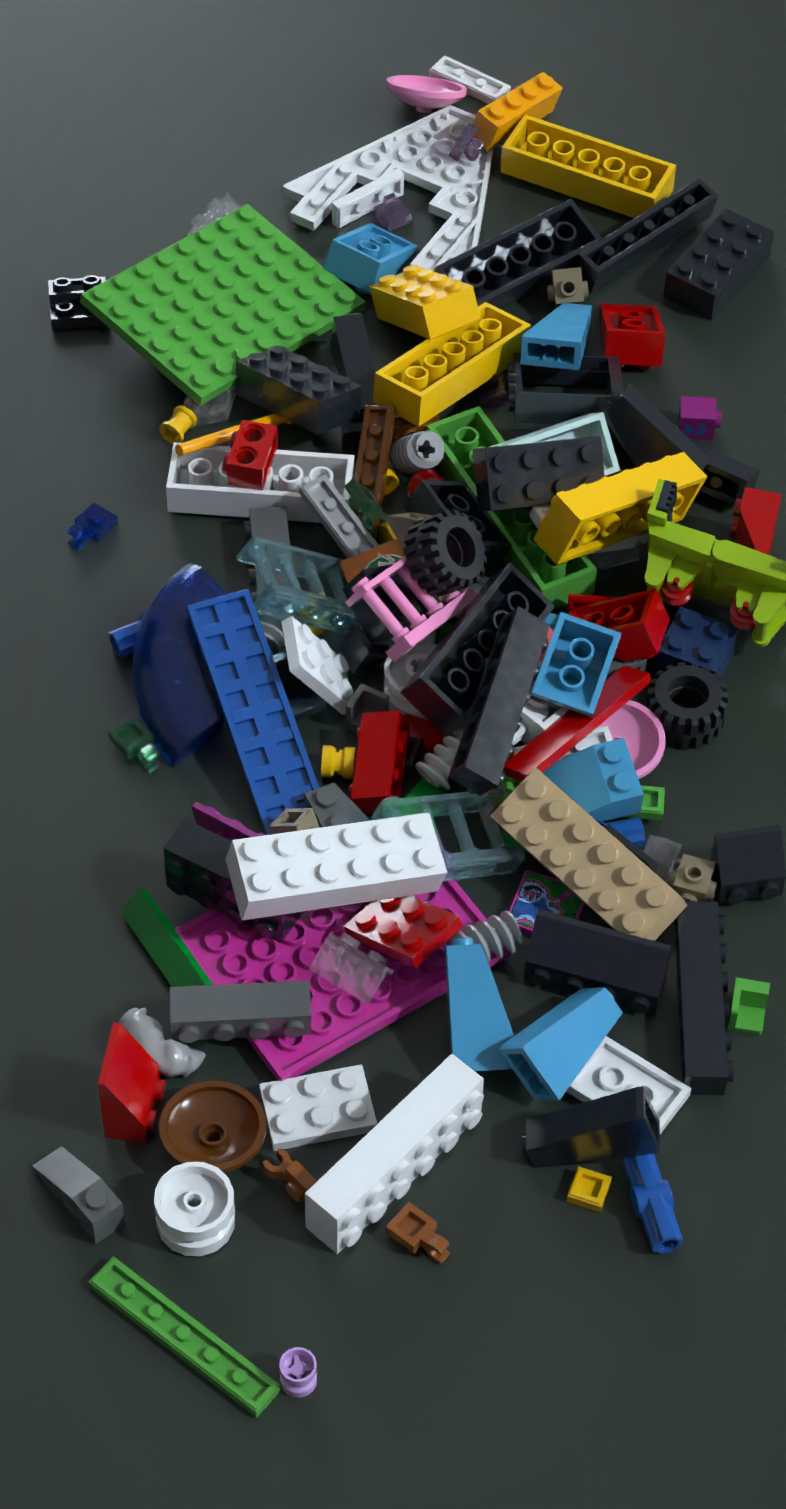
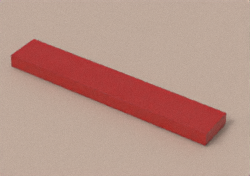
[503,665,651,782]

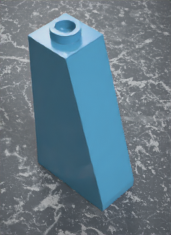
[520,303,592,370]
[444,938,514,1071]
[499,987,623,1101]

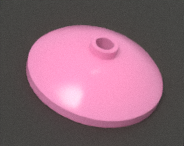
[386,75,467,113]
[597,700,666,779]

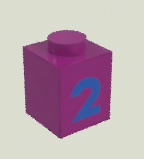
[678,396,722,440]

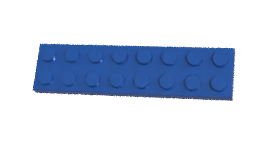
[187,589,319,835]

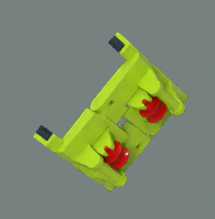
[645,479,786,647]

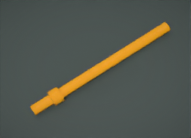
[175,413,293,456]

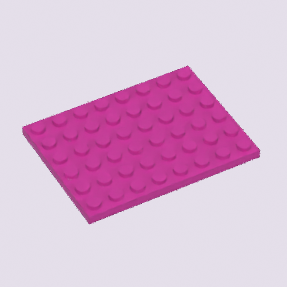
[175,814,510,1082]

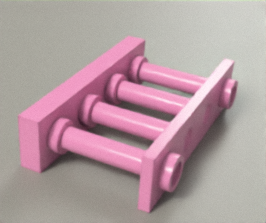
[345,556,477,662]

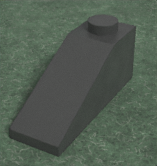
[32,1146,125,1244]

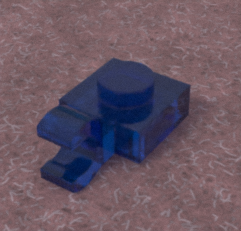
[67,502,118,550]

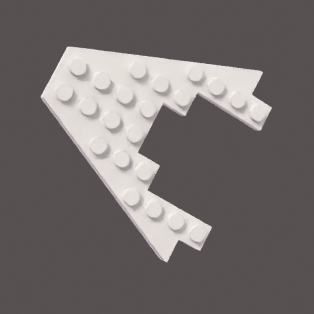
[283,105,494,271]

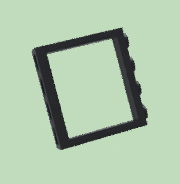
[507,353,624,426]

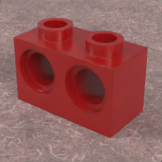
[223,420,278,491]

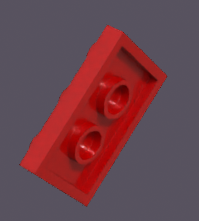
[343,895,463,968]

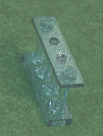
[236,536,362,635]
[371,788,526,881]

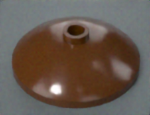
[159,1081,266,1173]

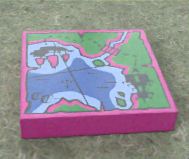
[509,870,585,937]

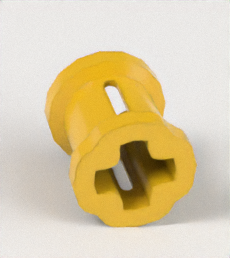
[159,405,197,444]

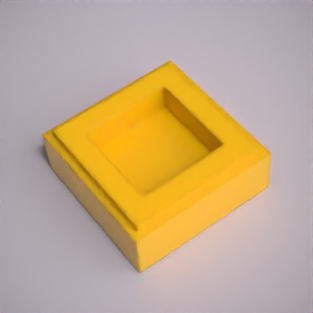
[566,1166,612,1213]

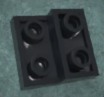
[48,275,107,330]

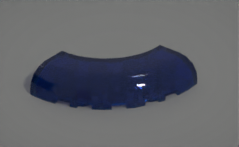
[132,563,229,768]

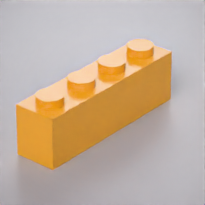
[468,72,563,152]

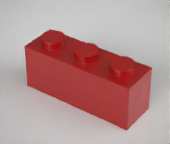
[349,710,410,814]

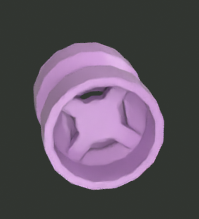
[279,1347,317,1398]

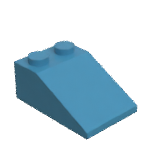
[323,223,418,294]
[531,612,622,717]
[543,738,644,822]

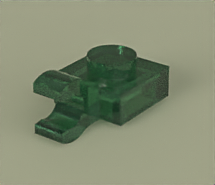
[344,478,387,533]
[109,716,161,772]

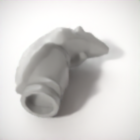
[118,1007,206,1078]

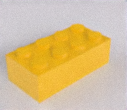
[369,265,481,340]

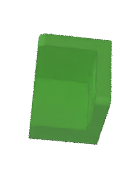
[728,977,770,1035]

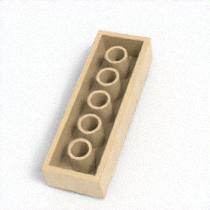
[491,767,688,941]

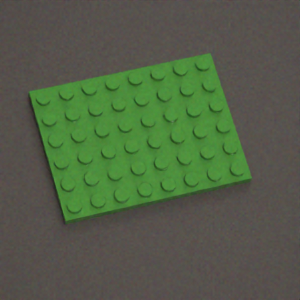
[80,204,366,406]

